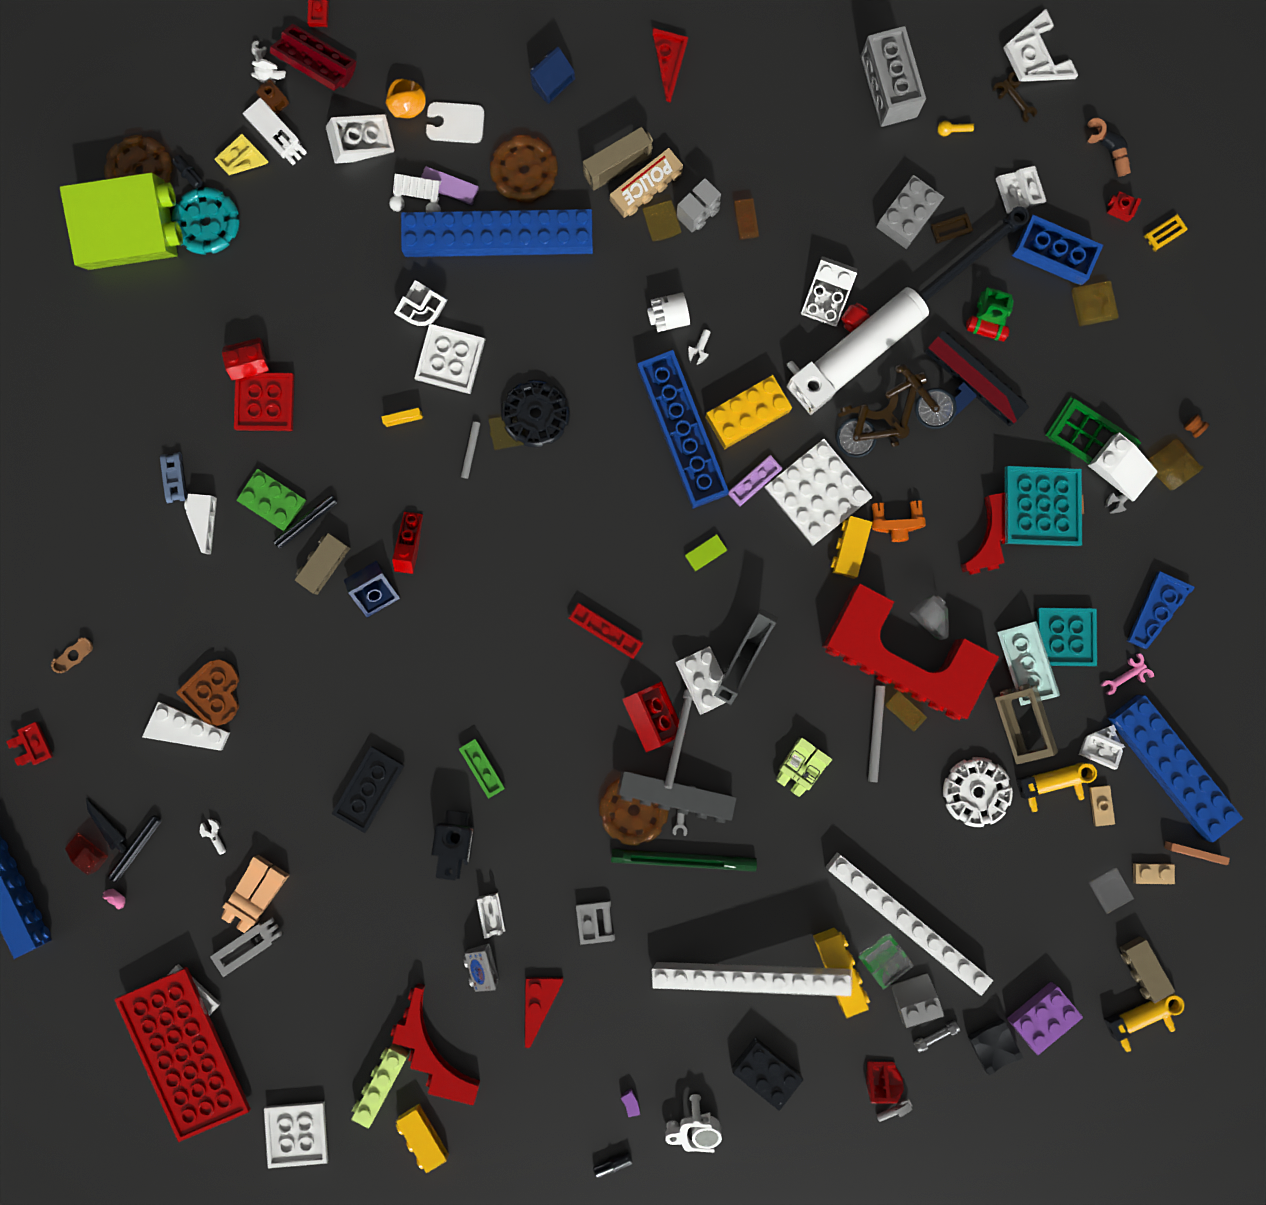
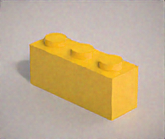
[831,516,872,579]
[396,1104,449,1173]

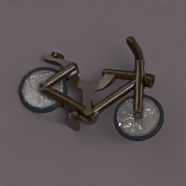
[836,363,957,457]

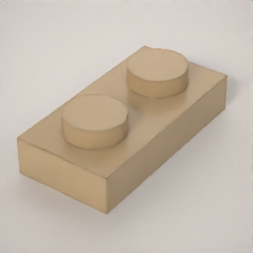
[1133,863,1175,884]

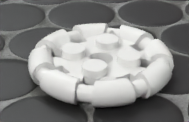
[943,757,1013,827]

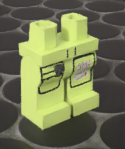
[776,737,832,797]

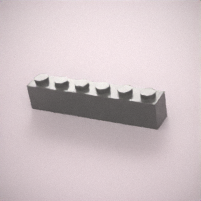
[616,771,736,824]

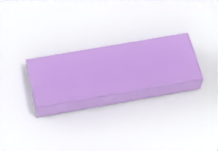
[421,166,479,206]
[728,455,783,507]

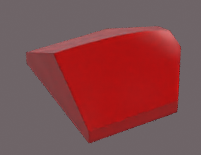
[867,1062,904,1103]

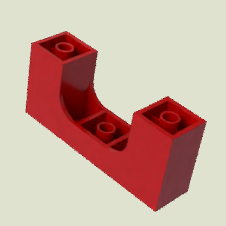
[822,584,999,721]

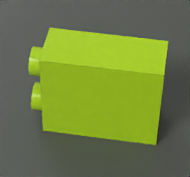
[60,173,183,270]

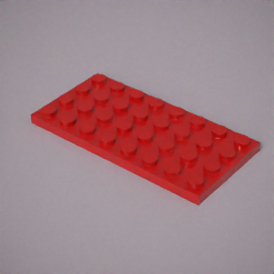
[114,967,251,1142]

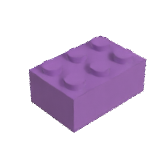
[1007,982,1083,1055]

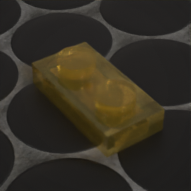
[885,691,927,732]

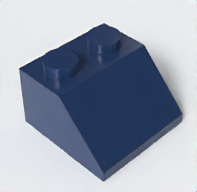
[344,561,400,617]

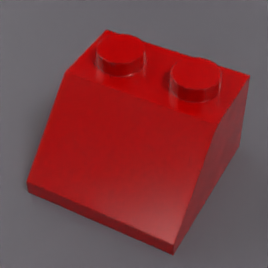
[222,337,269,380]

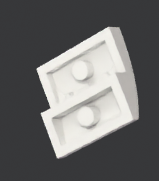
[996,166,1046,214]

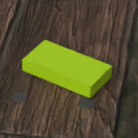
[685,535,727,572]

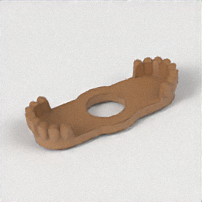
[51,638,93,673]

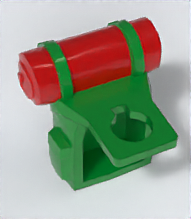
[966,287,1014,342]

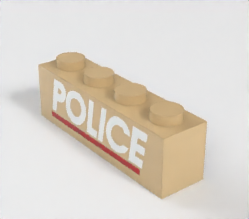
[610,148,683,218]

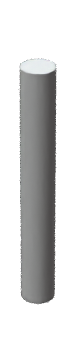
[461,422,480,479]

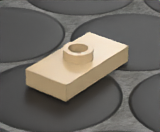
[1089,785,1115,826]

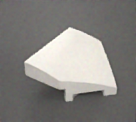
[1079,725,1125,770]

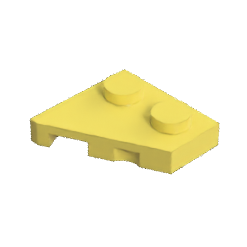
[214,134,268,175]

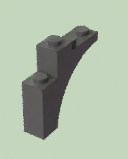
[714,609,778,705]

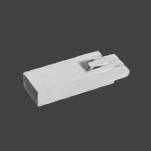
[243,98,307,165]

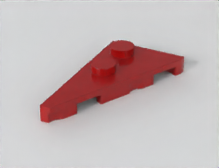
[653,28,688,102]
[525,977,563,1048]

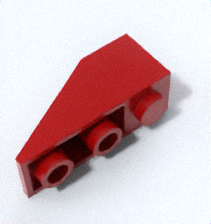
[392,512,423,574]

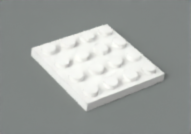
[765,439,872,545]

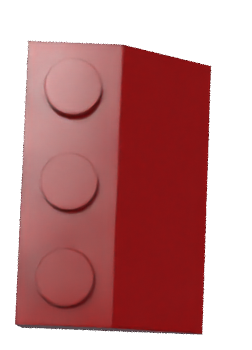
[622,681,685,752]

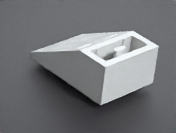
[801,256,857,327]

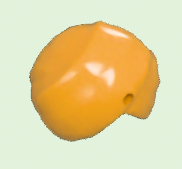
[385,78,426,118]

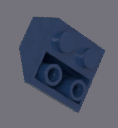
[530,47,575,104]

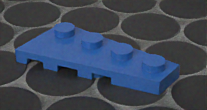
[1127,571,1195,649]

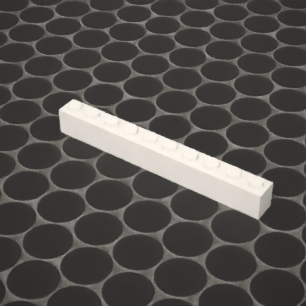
[825,852,993,996]
[652,962,852,996]

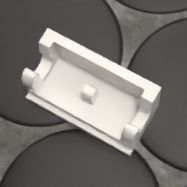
[477,893,505,938]

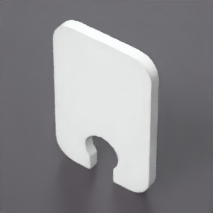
[426,102,484,143]

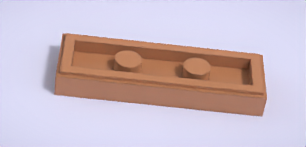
[1164,841,1230,865]

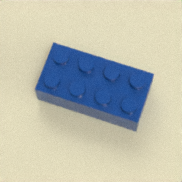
[1012,215,1103,286]

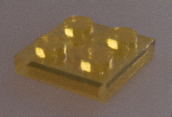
[1072,281,1119,326]

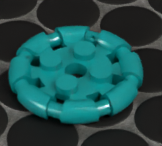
[171,187,240,255]

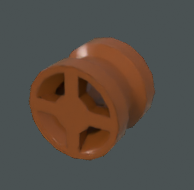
[1184,414,1210,438]

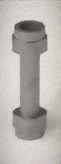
[913,1020,960,1053]

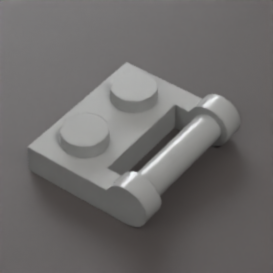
[576,900,615,945]

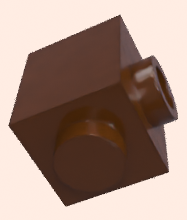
[256,80,289,115]

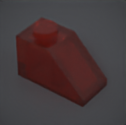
[65,833,108,875]

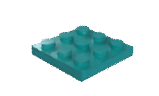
[1037,608,1097,666]

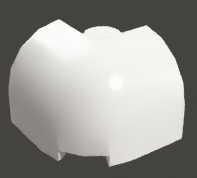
[394,280,447,326]

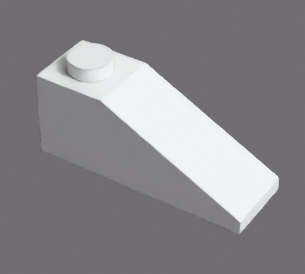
[184,494,217,554]

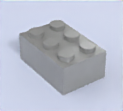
[876,175,944,249]

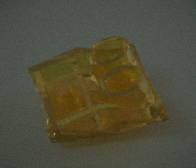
[1147,439,1204,491]

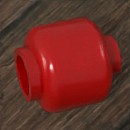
[841,303,870,332]

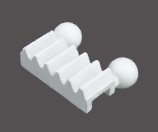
[389,174,441,212]

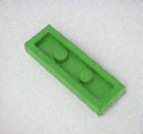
[459,739,505,799]

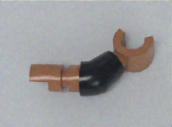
[1087,118,1131,177]

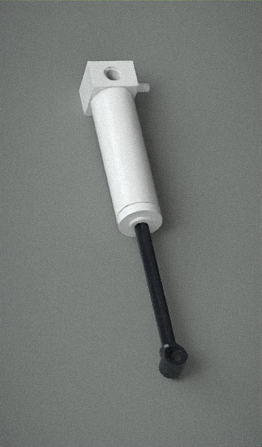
[787,206,1029,415]

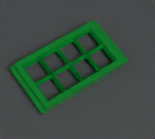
[1046,397,1141,464]

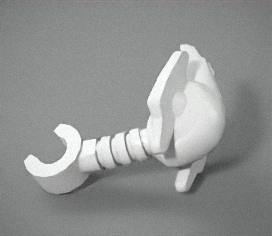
[251,41,286,84]

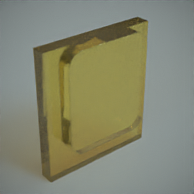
[643,200,681,242]

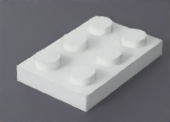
[675,646,726,715]

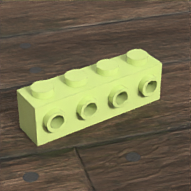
[352,1044,410,1129]

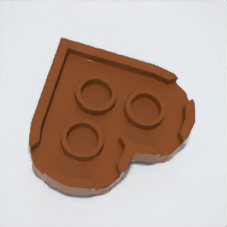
[176,660,240,726]

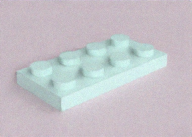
[997,621,1060,706]

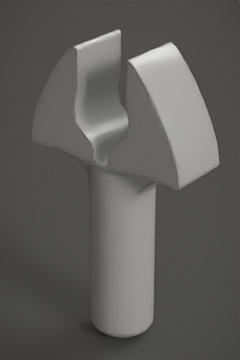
[1105,493,1129,513]
[877,1099,913,1122]

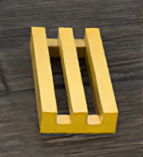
[1144,214,1188,252]
[381,408,423,427]

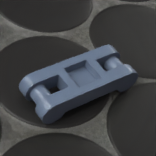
[160,452,188,503]

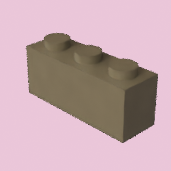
[295,533,350,595]
[1119,936,1175,1003]

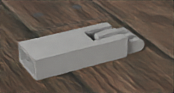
[210,918,283,977]

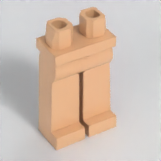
[221,855,289,933]

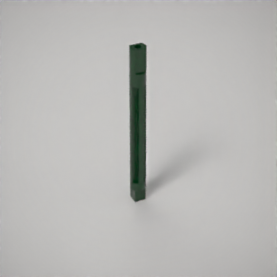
[611,849,757,872]

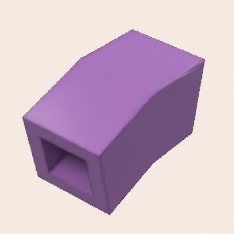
[621,1089,640,1117]

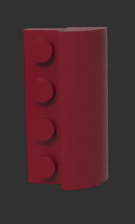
[270,24,357,91]

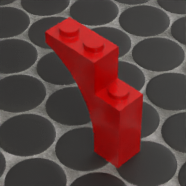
[961,492,1005,575]

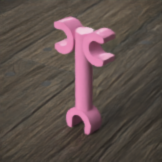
[1100,653,1154,695]

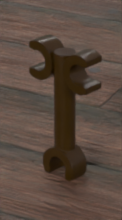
[992,72,1038,122]

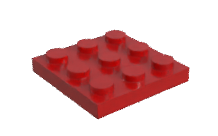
[234,373,294,431]

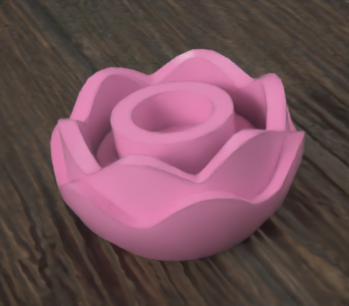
[102,888,125,909]

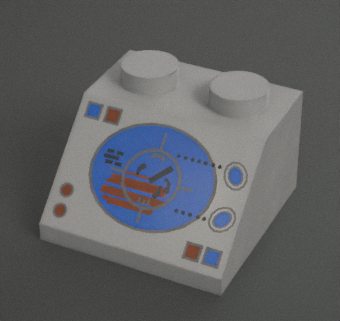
[463,944,500,992]

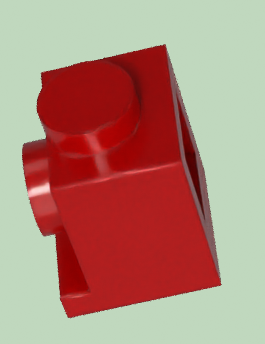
[1107,191,1142,222]

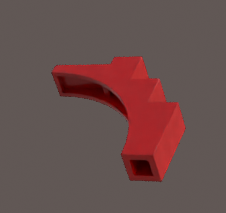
[391,983,480,1105]

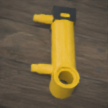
[1016,762,1097,812]
[1104,994,1185,1052]

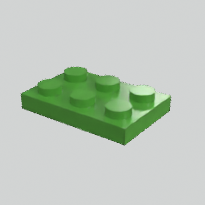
[236,469,307,531]

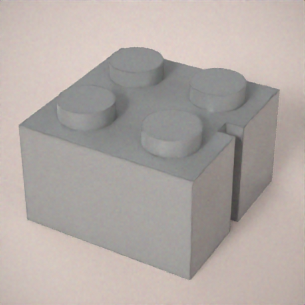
[676,178,721,233]

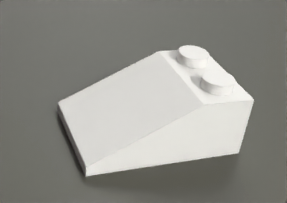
[326,114,394,163]
[1088,433,1158,501]

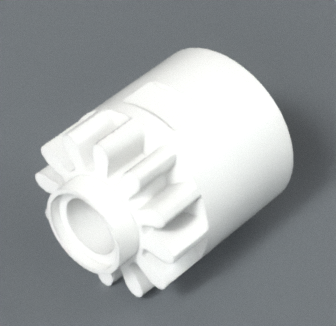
[647,292,690,332]

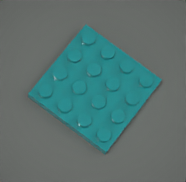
[1005,466,1082,546]

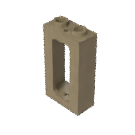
[582,127,653,191]
[995,683,1058,765]

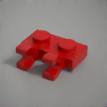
[6,722,54,766]

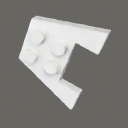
[1004,9,1078,81]

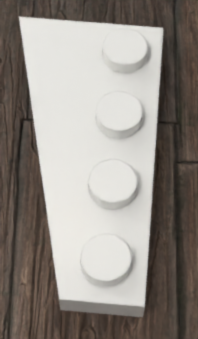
[142,702,230,750]

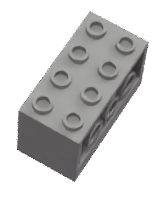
[861,26,926,127]

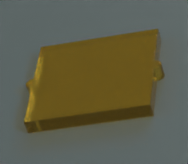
[489,416,526,450]

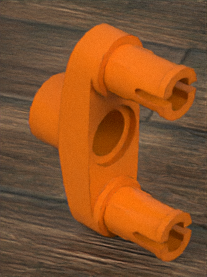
[872,501,926,542]

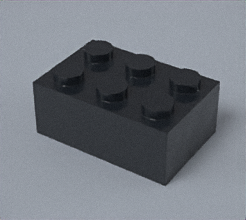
[731,1037,804,1111]

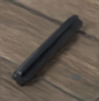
[273,495,338,549]
[108,815,161,882]

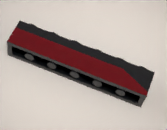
[925,331,1029,427]

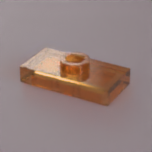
[734,198,759,240]

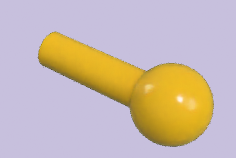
[937,121,974,136]

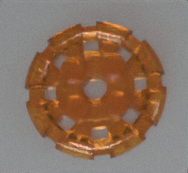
[104,135,173,183]
[490,135,558,202]
[599,778,669,845]

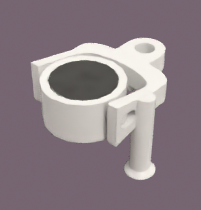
[665,1094,722,1152]

